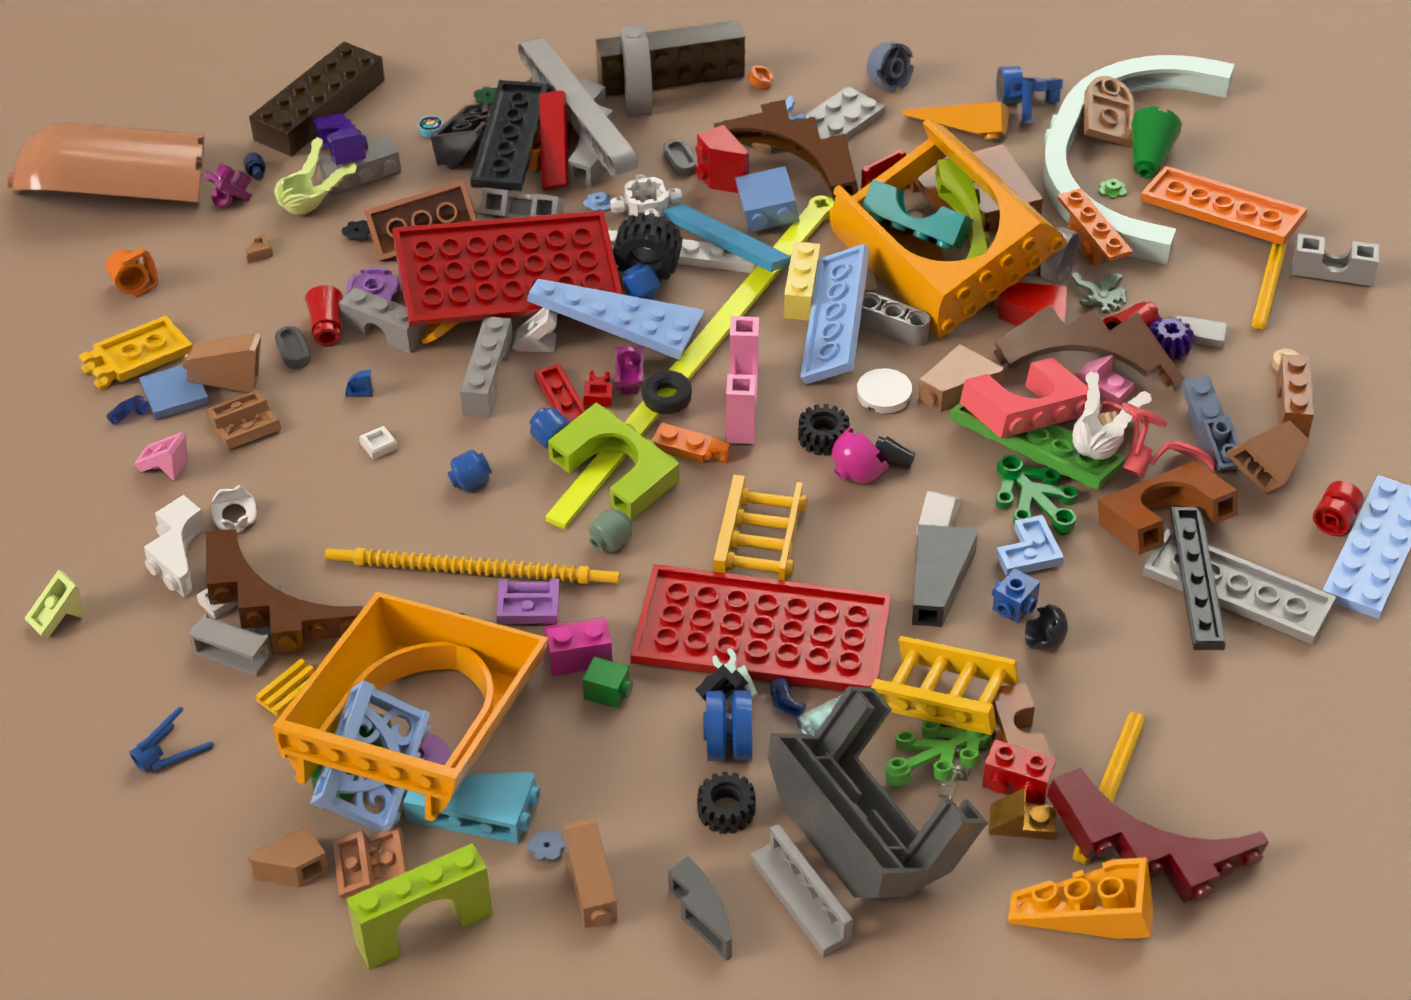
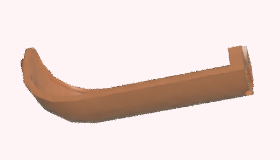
[8,122,205,204]

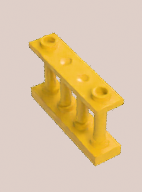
[714,475,807,581]
[871,636,1020,735]

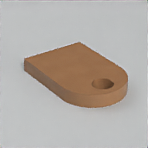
[1084,76,1134,147]

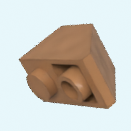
[248,826,330,887]

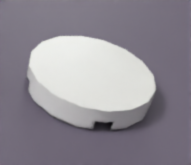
[857,368,912,414]

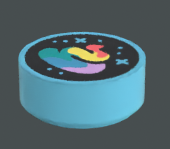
[418,116,443,138]

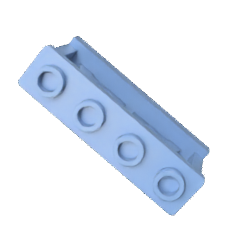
[310,680,430,833]

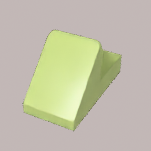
[24,570,82,638]

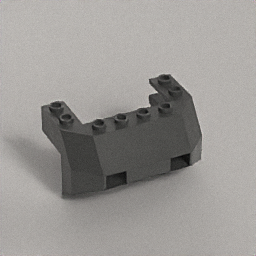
[768,686,988,898]

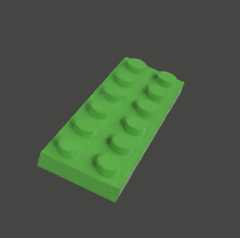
[949,403,1126,490]

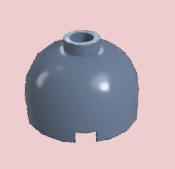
[866,42,914,92]

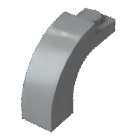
[620,25,652,116]

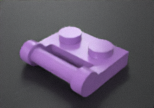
[496,578,560,624]

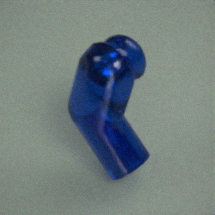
[107,395,150,425]
[770,678,806,718]

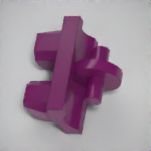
[203,163,252,208]
[615,345,643,395]

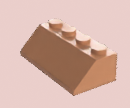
[364,180,477,261]

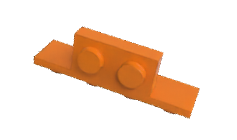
[1057,188,1133,265]

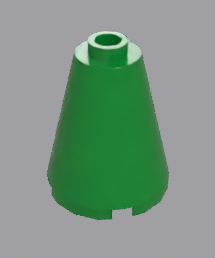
[1131,106,1182,178]

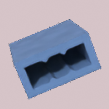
[735,166,799,233]

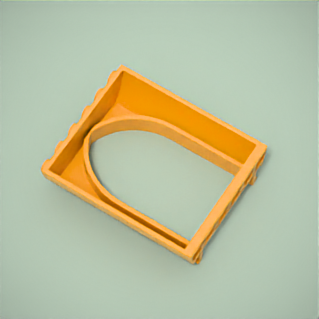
[830,119,1067,339]
[272,591,548,821]

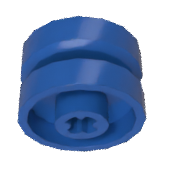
[703,690,752,761]

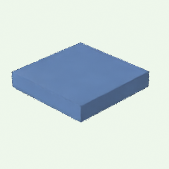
[139,365,209,420]

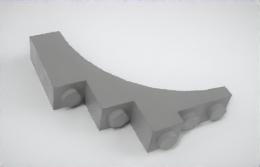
[532,75,613,187]

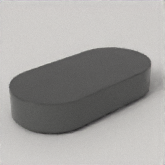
[663,139,697,177]
[275,326,311,369]

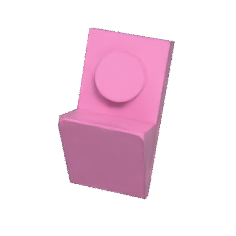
[1074,355,1135,404]
[134,432,188,481]

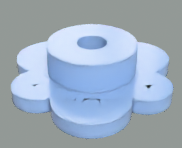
[583,192,612,212]

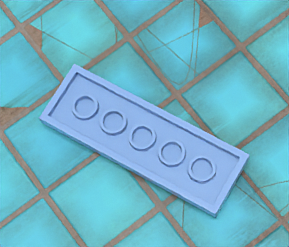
[800,243,870,384]
[1322,475,1411,619]

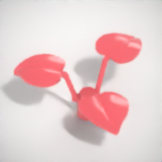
[1100,401,1215,478]

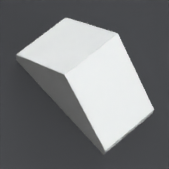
[916,491,962,535]

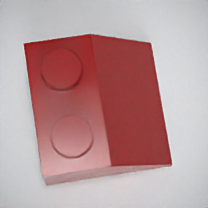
[695,125,749,193]

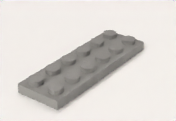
[1142,529,1336,644]

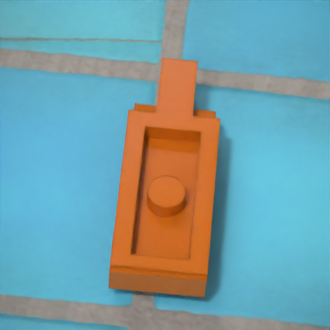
[651,422,731,464]

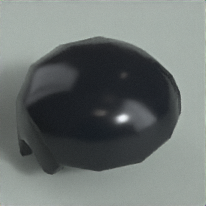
[1025,604,1068,651]

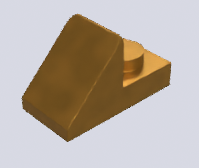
[989,789,1056,840]

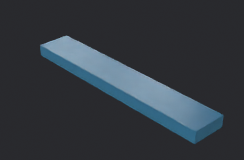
[663,204,791,272]

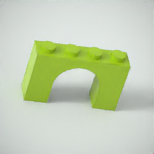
[548,402,679,521]
[346,843,493,970]

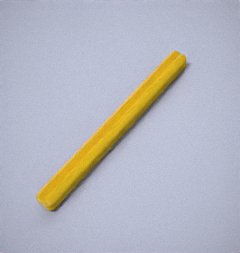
[1251,239,1289,330]
[1072,711,1145,865]

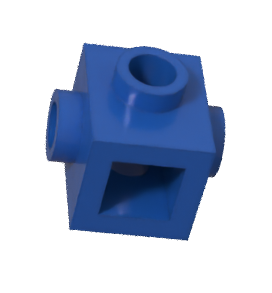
[992,568,1040,623]

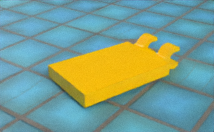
[79,316,193,390]

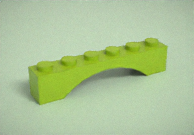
[935,159,993,303]

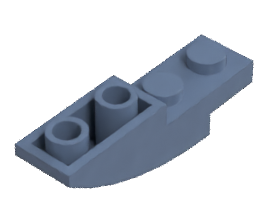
[1181,375,1240,471]

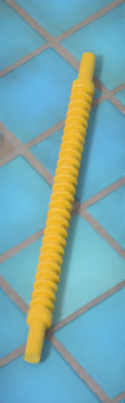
[325,547,620,585]

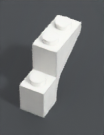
[144,495,206,598]

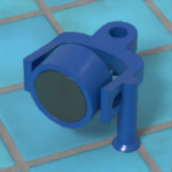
[996,66,1063,123]

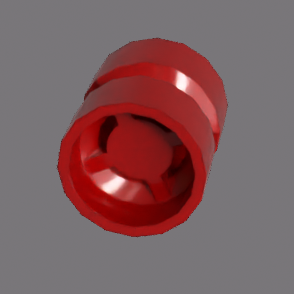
[1312,480,1364,536]

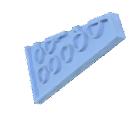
[527,279,705,360]

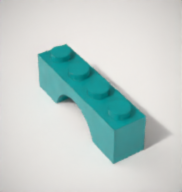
[862,179,973,251]

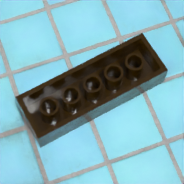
[596,20,745,96]
[249,41,385,157]

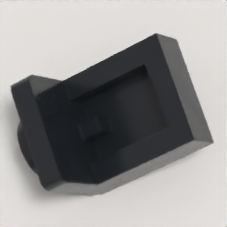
[695,664,749,701]

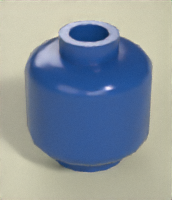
[622,262,661,300]
[530,407,571,449]
[447,450,492,492]

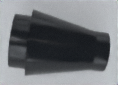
[875,436,916,469]

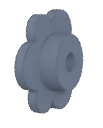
[527,830,565,861]

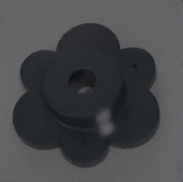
[341,220,371,241]

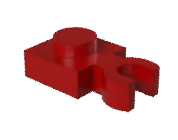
[583,371,613,407]

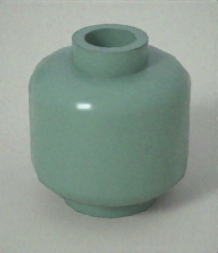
[589,509,632,553]

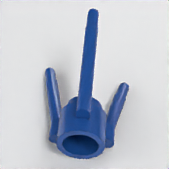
[129,707,214,773]

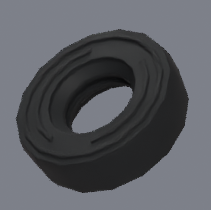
[642,370,692,414]

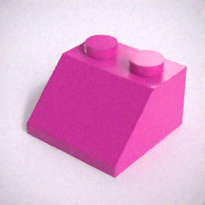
[543,617,613,676]

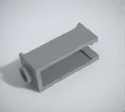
[189,613,273,676]

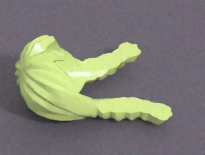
[274,137,357,215]

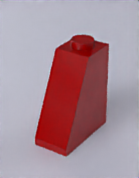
[994,282,1067,326]

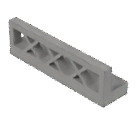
[750,824,853,957]

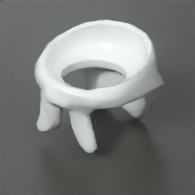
[211,485,257,533]

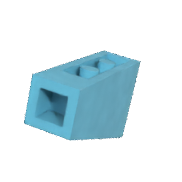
[403,772,541,844]

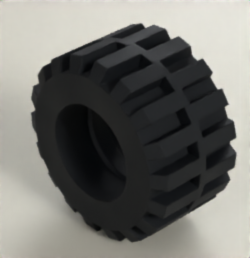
[613,212,683,282]

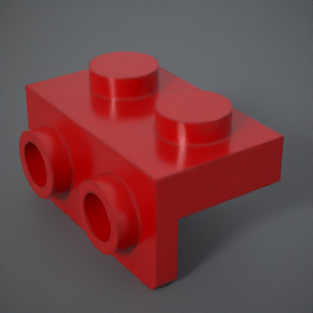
[982,740,1056,805]

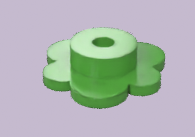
[1099,178,1127,199]

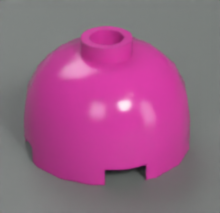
[832,427,889,484]

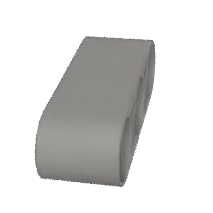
[860,292,930,346]

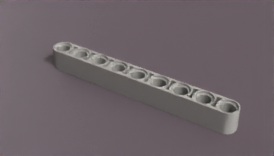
[518,37,638,176]

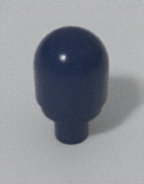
[244,153,266,180]

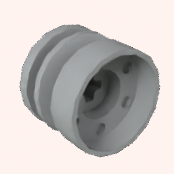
[1028,222,1081,285]

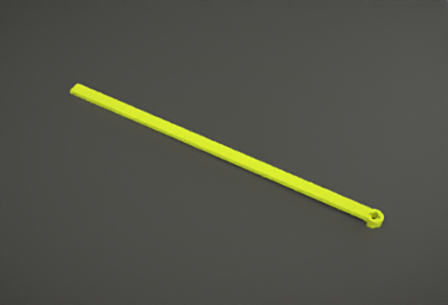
[545,195,834,530]

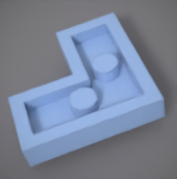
[996,515,1064,577]

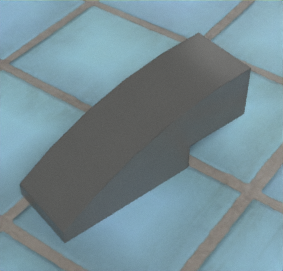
[668,856,732,961]

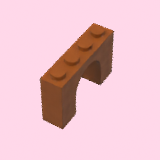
[1098,461,1238,555]

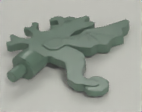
[1072,272,1127,313]

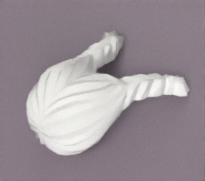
[1072,371,1152,460]

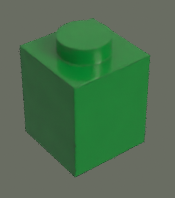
[582,657,633,709]

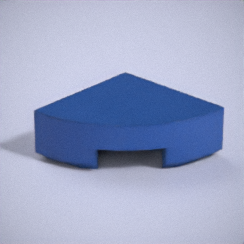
[345,370,374,396]

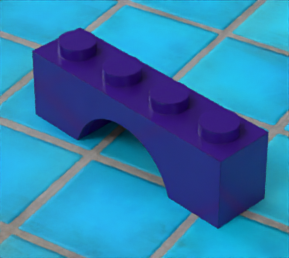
[313,113,368,166]

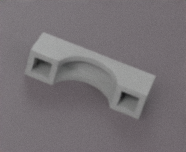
[460,317,513,418]

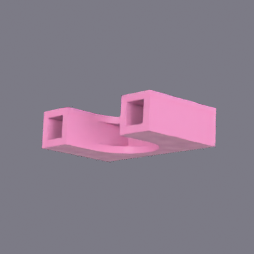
[726,316,759,444]

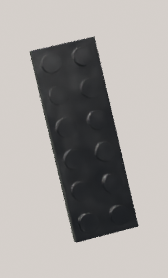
[470,80,549,191]

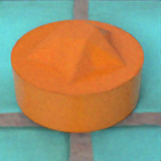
[748,65,773,89]

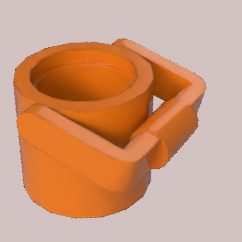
[105,248,159,297]

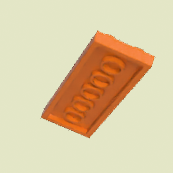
[1141,166,1307,246]

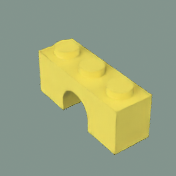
[784,242,820,321]

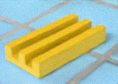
[255,658,315,718]

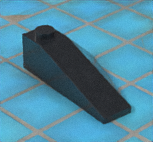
[430,103,489,168]

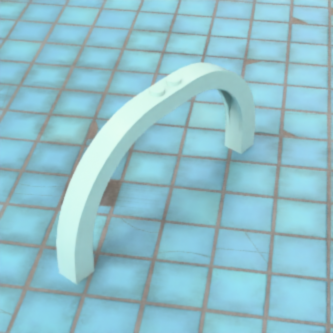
[1043,55,1235,265]

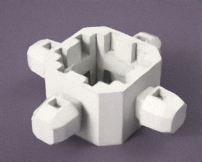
[610,174,683,217]

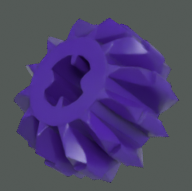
[1149,316,1194,360]

